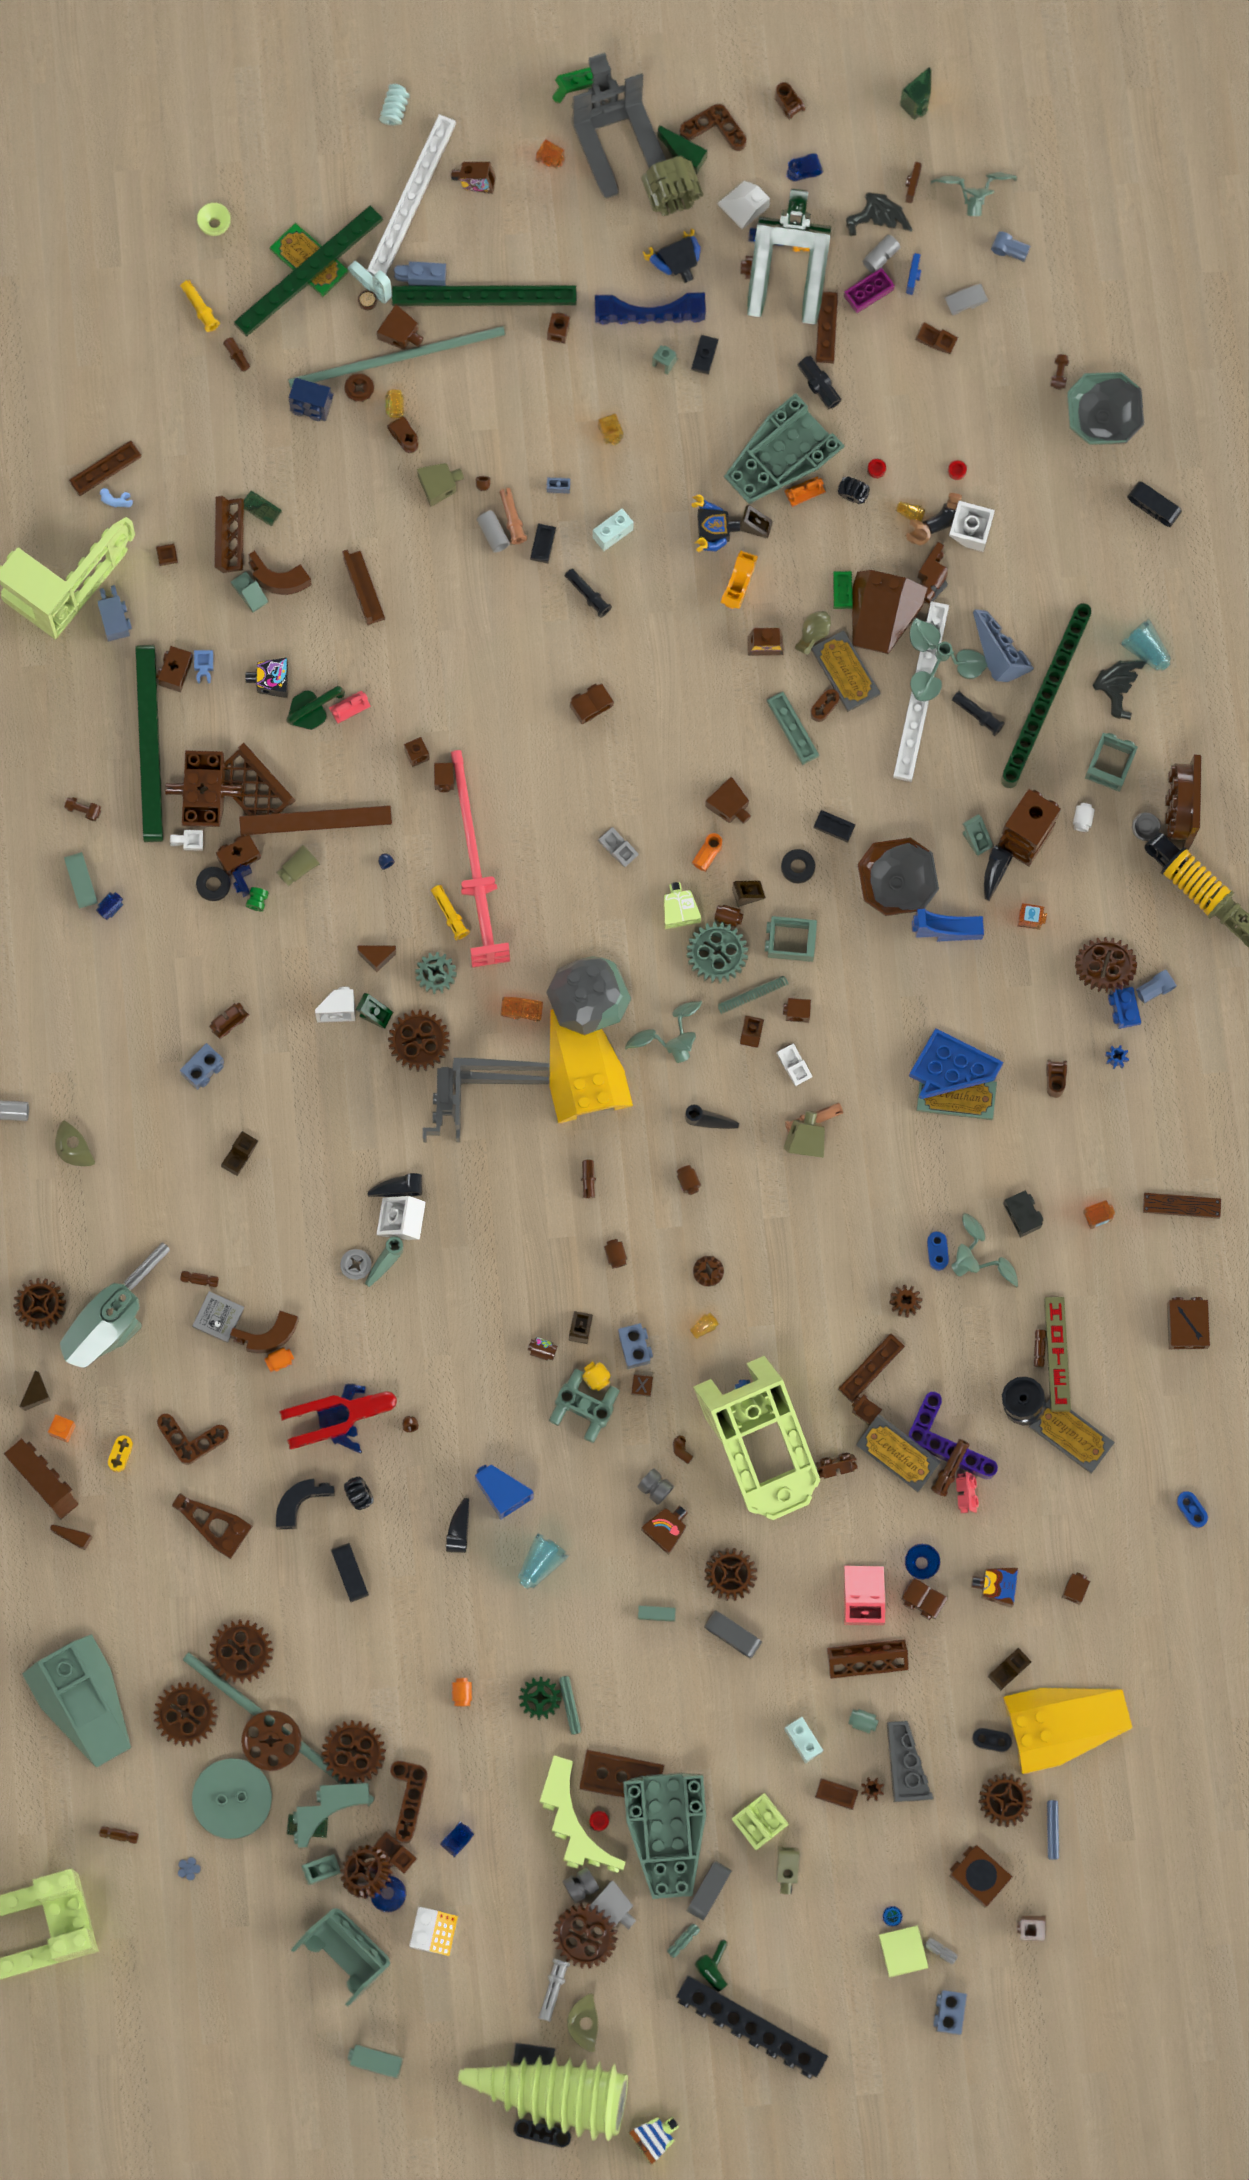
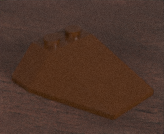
[852,570,928,654]

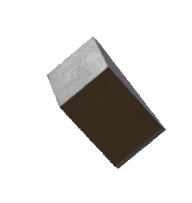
[740,505,773,538]
[732,881,766,907]
[569,1311,593,1344]
[20,1371,51,1411]

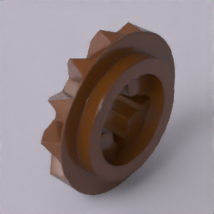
[344,373,374,402]
[693,1256,724,1287]

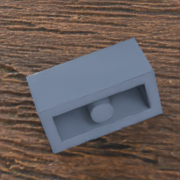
[547,478,570,494]

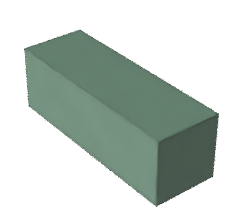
[638,1606,676,1622]

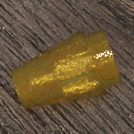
[896,501,925,522]
[690,1312,719,1339]

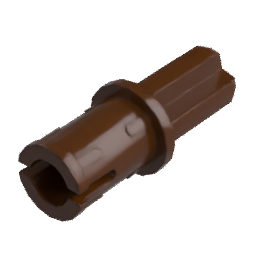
[223,337,250,372]
[581,1160,596,1199]

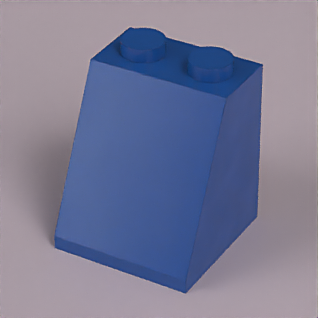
[475,1465,534,1520]

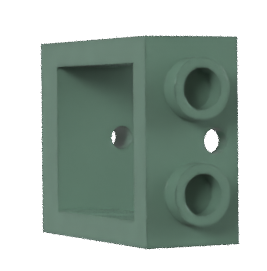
[1085,733,1138,792]
[765,916,817,962]
[347,2045,403,2079]

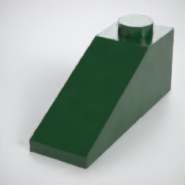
[657,125,708,176]

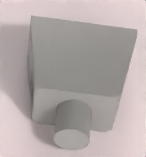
[591,1880,636,1930]

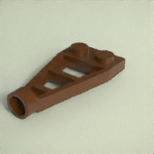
[172,1493,253,1559]

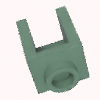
[652,345,678,375]

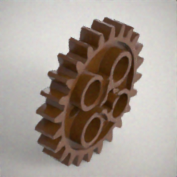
[1075,937,1137,993]
[388,1009,450,1072]
[209,1619,274,1684]
[153,1682,218,1747]
[321,1720,386,1784]
[553,1903,618,1969]

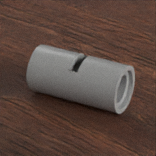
[862,235,900,273]
[477,511,510,552]
[0,1100,29,1121]

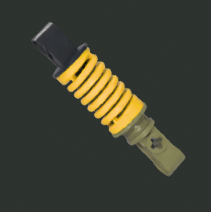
[1145,833,1249,947]

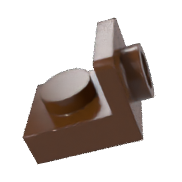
[851,1395,882,1425]

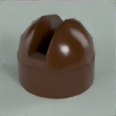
[476,476,491,491]
[402,1416,419,1433]

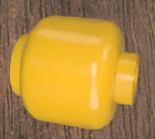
[583,1361,611,1391]

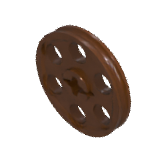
[241,1710,302,1771]

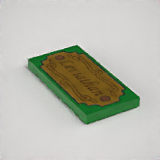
[270,223,348,297]

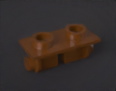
[209,1002,249,1039]
[816,1452,858,1479]

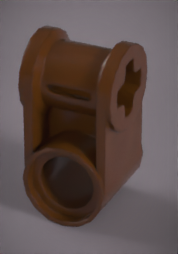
[775,82,806,120]
[387,416,418,453]
[1046,1060,1067,1098]

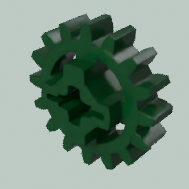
[519,1677,561,1721]

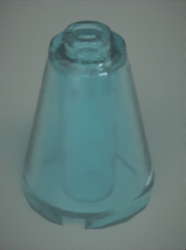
[1120,619,1171,671]
[518,1533,569,1589]

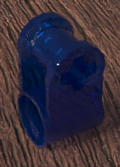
[786,153,823,182]

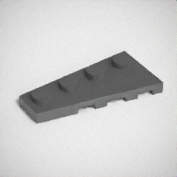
[887,1721,934,1802]

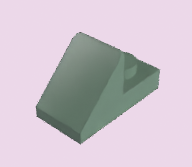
[231,572,268,613]
[962,814,993,856]
[301,1854,341,1885]

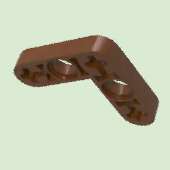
[680,104,746,151]
[157,1414,229,1465]

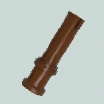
[931,1439,970,1497]

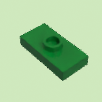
[833,571,853,609]

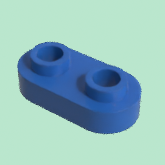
[927,1231,949,1271]
[1176,1491,1208,1528]

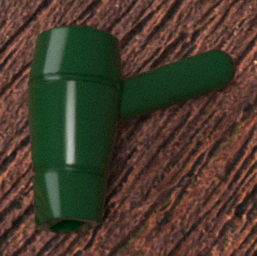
[695,1940,728,1992]

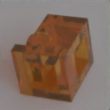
[536,139,565,169]

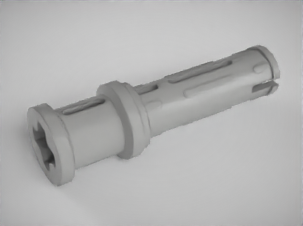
[538,1959,570,2022]

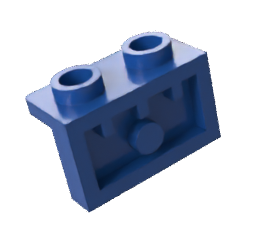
[1108,987,1141,1029]

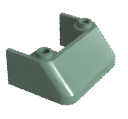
[291,1908,390,2007]

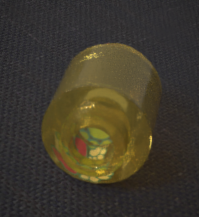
[385,389,404,419]

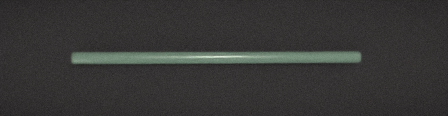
[288,326,505,388]
[183,1653,375,1806]

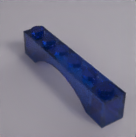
[594,292,706,325]

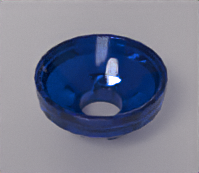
[905,1544,941,1580]
[370,1876,406,1912]

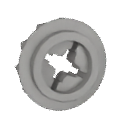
[340,1249,371,1280]

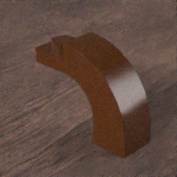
[248,551,312,595]
[230,1311,299,1353]

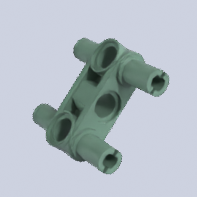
[549,1369,620,1443]

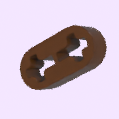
[811,689,839,722]

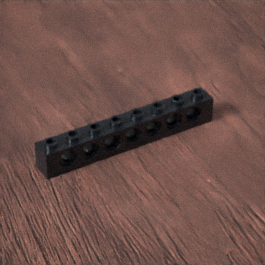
[676,1975,828,2079]

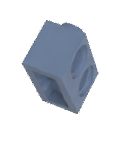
[180,1043,224,1090]
[618,1323,653,1369]
[933,1990,967,2035]

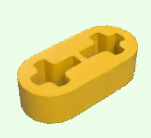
[108,1435,133,1472]

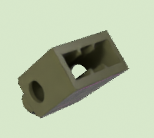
[417,463,464,507]
[784,1111,825,1158]
[776,1847,800,1894]

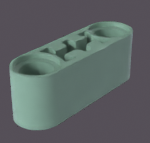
[64,852,98,909]

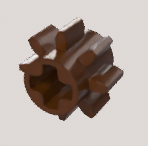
[740,256,753,279]
[860,1777,884,1801]

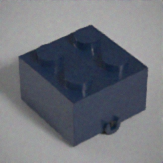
[288,378,334,421]

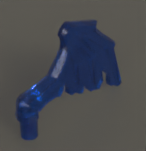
[317,1384,366,1454]

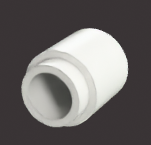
[1073,803,1095,832]

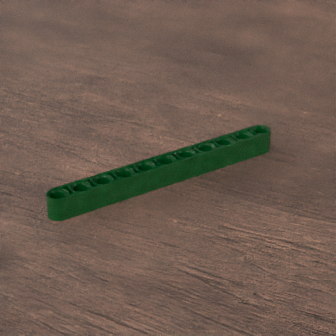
[1001,603,1092,788]
[135,645,163,843]

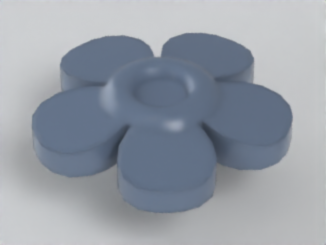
[178,1857,201,1881]

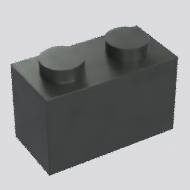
[1003,1190,1044,1238]

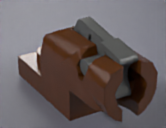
[917,542,948,604]

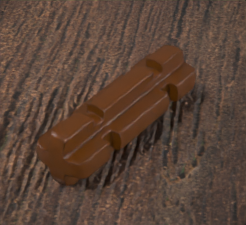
[180,1271,219,1287]
[1034,1329,1046,1368]
[99,1826,139,1844]

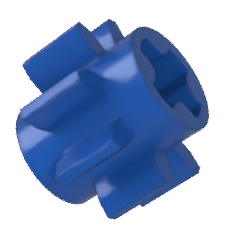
[1105,1045,1129,1069]

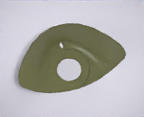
[55,1120,95,1166]
[567,1994,598,2052]

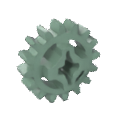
[415,952,457,994]

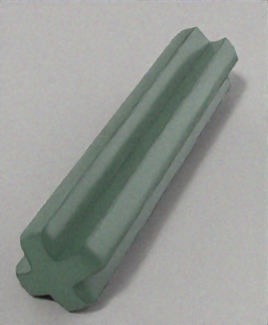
[559,1676,581,1735]

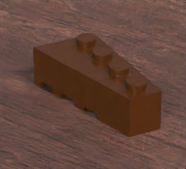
[4,1438,79,1520]

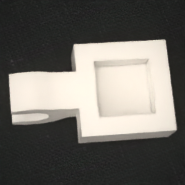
[170,830,203,851]

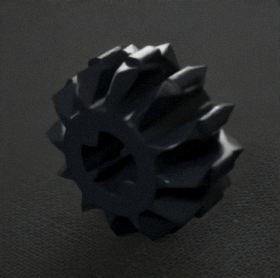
[838,477,870,504]
[344,1476,374,1510]

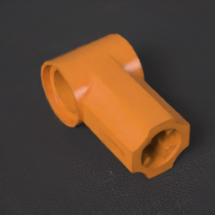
[692,833,722,872]

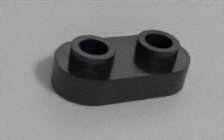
[972,1728,1012,1752]

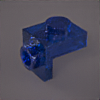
[232,865,252,897]
[440,1822,474,1858]

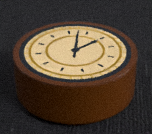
[358,291,377,310]

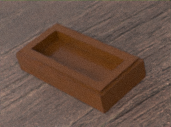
[815,1778,859,1810]

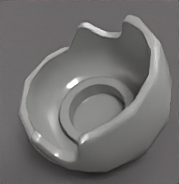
[1132,813,1161,841]

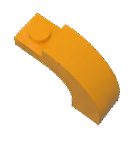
[720,551,758,609]

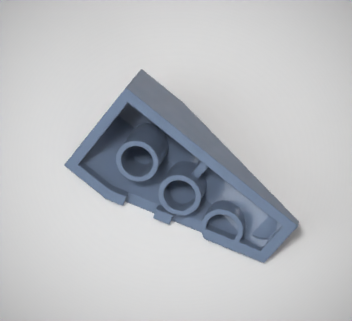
[973,610,1034,682]

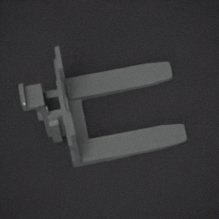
[572,53,666,198]
[423,1058,550,1143]

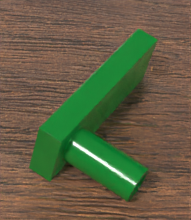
[552,67,592,103]

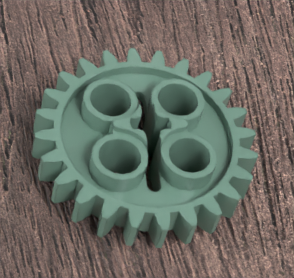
[687,922,748,984]

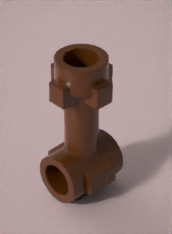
[1050,354,1069,390]
[64,797,101,821]

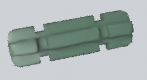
[667,1923,700,1958]

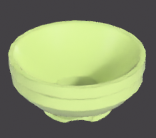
[197,203,231,236]

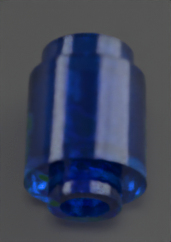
[96,892,124,920]

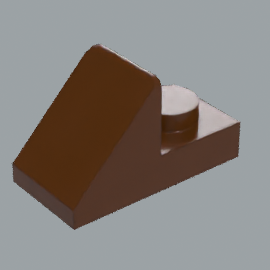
[740,1016,764,1048]

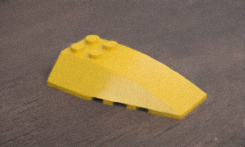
[549,1009,633,1123]
[1003,1688,1132,1774]

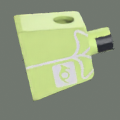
[664,882,701,929]

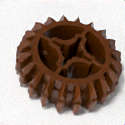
[13,1278,66,1331]
[704,1548,757,1601]
[978,1773,1032,1828]
[340,1844,393,1899]

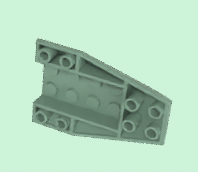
[724,393,845,504]
[22,1634,131,1768]
[623,1773,706,1899]

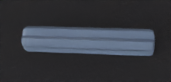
[1047,1800,1059,1860]

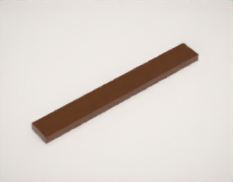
[239,805,392,835]

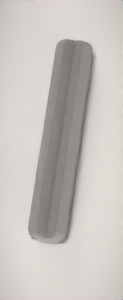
[124,1243,170,1290]

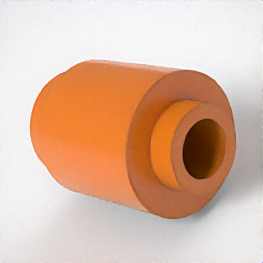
[264,1347,294,1372]
[452,1678,472,1706]

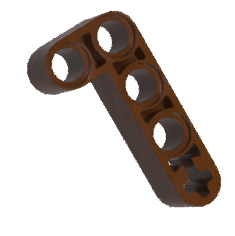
[390,1761,428,1843]

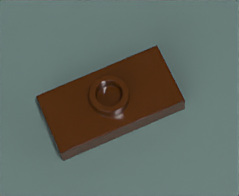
[905,162,922,203]

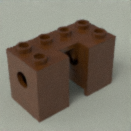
[998,789,1061,867]

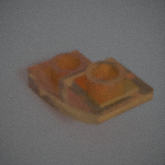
[500,997,543,1022]

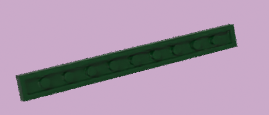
[234,205,383,337]
[392,285,576,306]

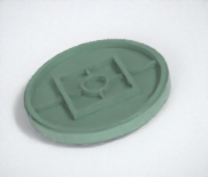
[192,1759,272,1839]

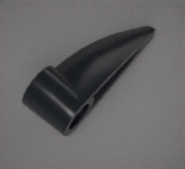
[984,845,1013,901]
[685,1105,739,1129]
[367,1173,422,1197]
[446,1498,469,1553]

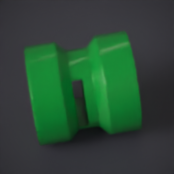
[246,887,269,912]

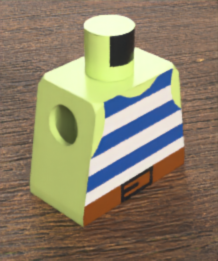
[629,2117,679,2165]

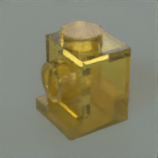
[598,414,623,445]

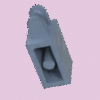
[394,261,446,286]
[97,585,132,642]

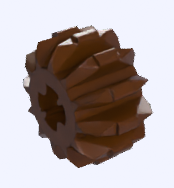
[889,1285,922,1318]

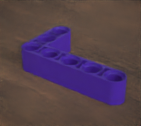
[908,1391,998,1479]

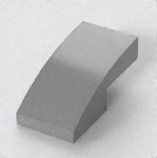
[945,284,988,316]
[598,827,639,867]

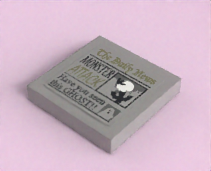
[192,1291,244,1343]

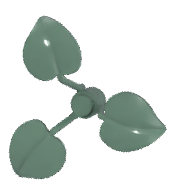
[930,172,1017,216]
[910,618,987,701]
[625,1001,703,1063]
[952,1213,1018,1288]

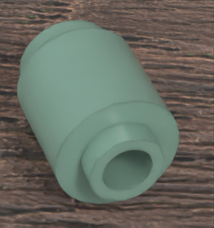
[848,1709,879,1734]

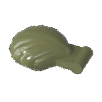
[795,611,831,655]

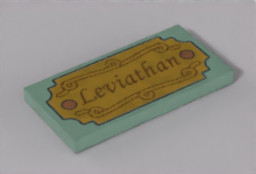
[916,1081,997,1120]

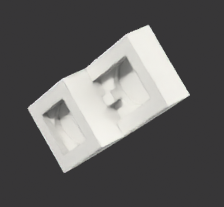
[776,1043,812,1086]

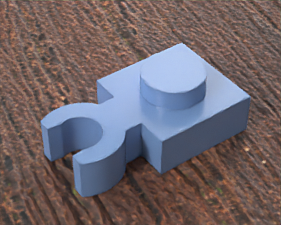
[194,650,213,683]

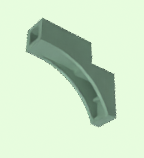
[293,1783,370,1848]

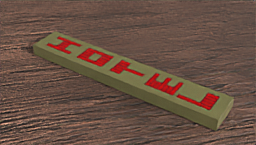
[1044,1297,1071,1412]

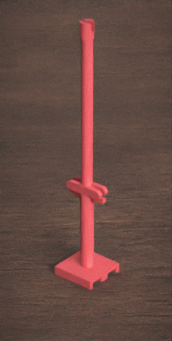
[451,750,510,968]

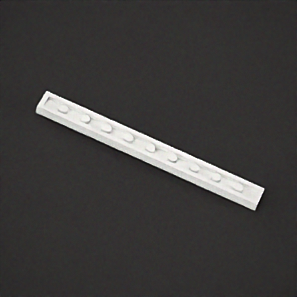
[367,115,456,276]
[893,601,949,782]

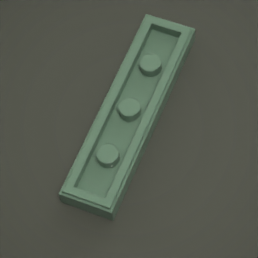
[766,692,819,765]

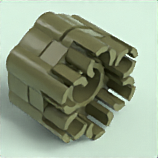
[641,156,703,216]

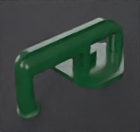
[286,686,345,730]

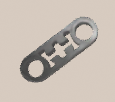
[704,1610,762,1659]
[687,1861,732,1921]

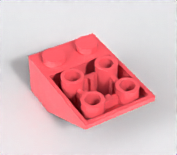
[844,1566,885,1626]

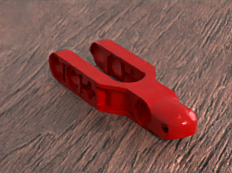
[279,1391,397,1449]

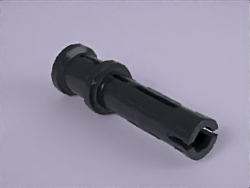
[564,568,612,618]
[952,691,1005,736]

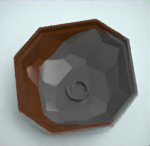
[857,837,939,916]

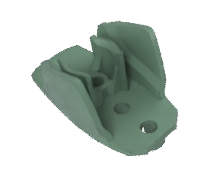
[60,1283,142,1368]

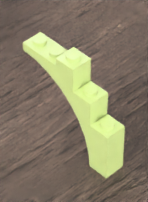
[540,1756,626,1873]

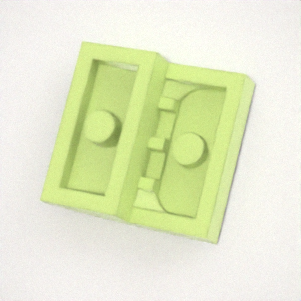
[732,1793,789,1850]
[879,1926,928,1977]

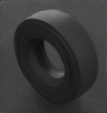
[781,849,815,884]
[196,867,231,901]

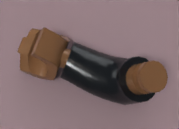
[905,493,962,545]

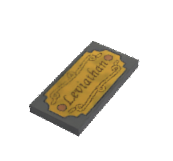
[811,630,881,712]
[1029,1399,1115,1474]
[856,1414,941,1492]

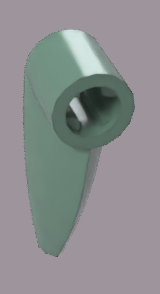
[365,1237,404,1287]

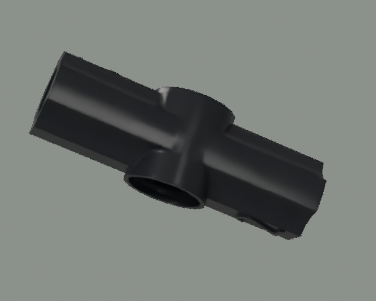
[797,356,842,410]

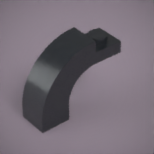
[276,1479,335,1530]

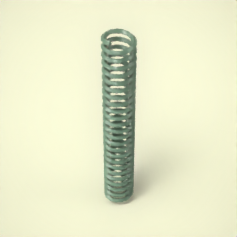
[718,976,789,1014]

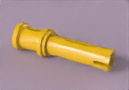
[180,280,220,332]
[431,885,470,940]

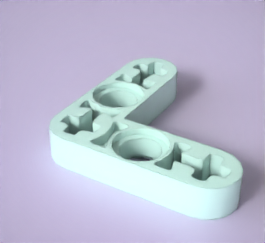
[348,261,392,304]

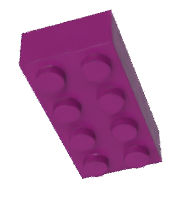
[843,268,895,314]

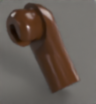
[673,1435,694,1464]

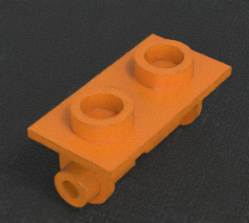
[784,476,825,507]

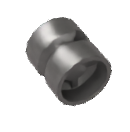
[637,1468,674,1505]
[563,1867,599,1904]

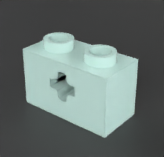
[592,509,634,551]
[784,1717,823,1763]

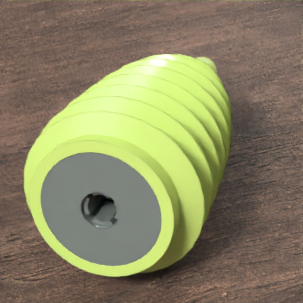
[458,2056,628,2141]

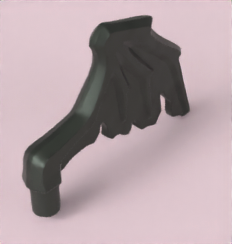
[846,192,912,236]
[1093,660,1147,720]

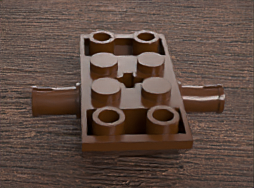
[165,750,242,827]

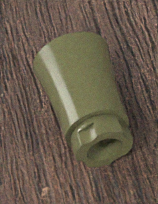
[277,844,320,886]

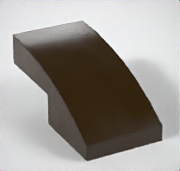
[221,1131,258,1176]
[988,1647,1031,1691]

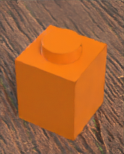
[48,1414,76,1443]

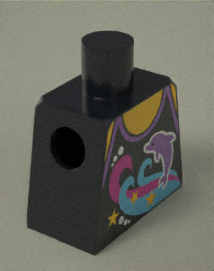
[245,658,288,698]

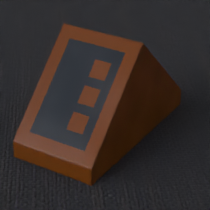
[357,945,396,972]

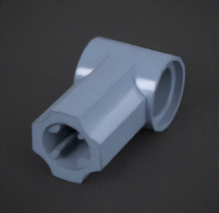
[991,231,1030,262]
[1136,970,1177,1004]

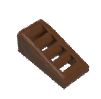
[50,1525,93,1550]

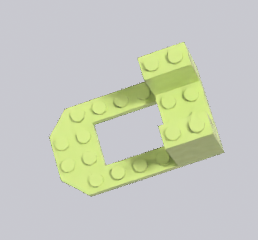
[0,517,135,640]
[693,1356,820,1520]
[0,1869,98,1980]

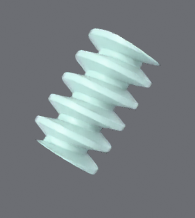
[379,84,410,125]

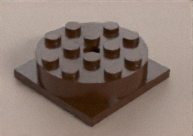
[1165,754,1202,850]

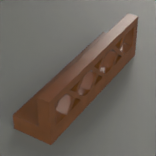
[214,496,244,573]
[342,549,385,626]
[827,1640,909,1679]

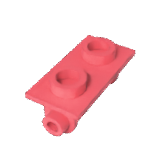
[329,691,371,724]
[956,1472,979,1513]

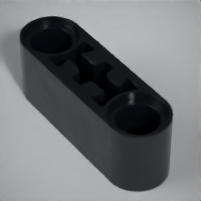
[1127,481,1182,527]
[331,1543,369,1603]
[514,2119,571,2148]

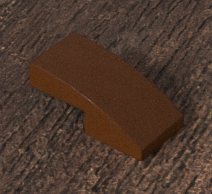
[915,322,958,354]
[374,1831,417,1874]

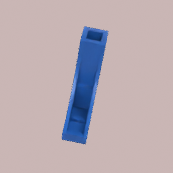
[911,909,984,942]

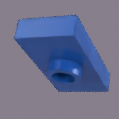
[906,253,921,295]

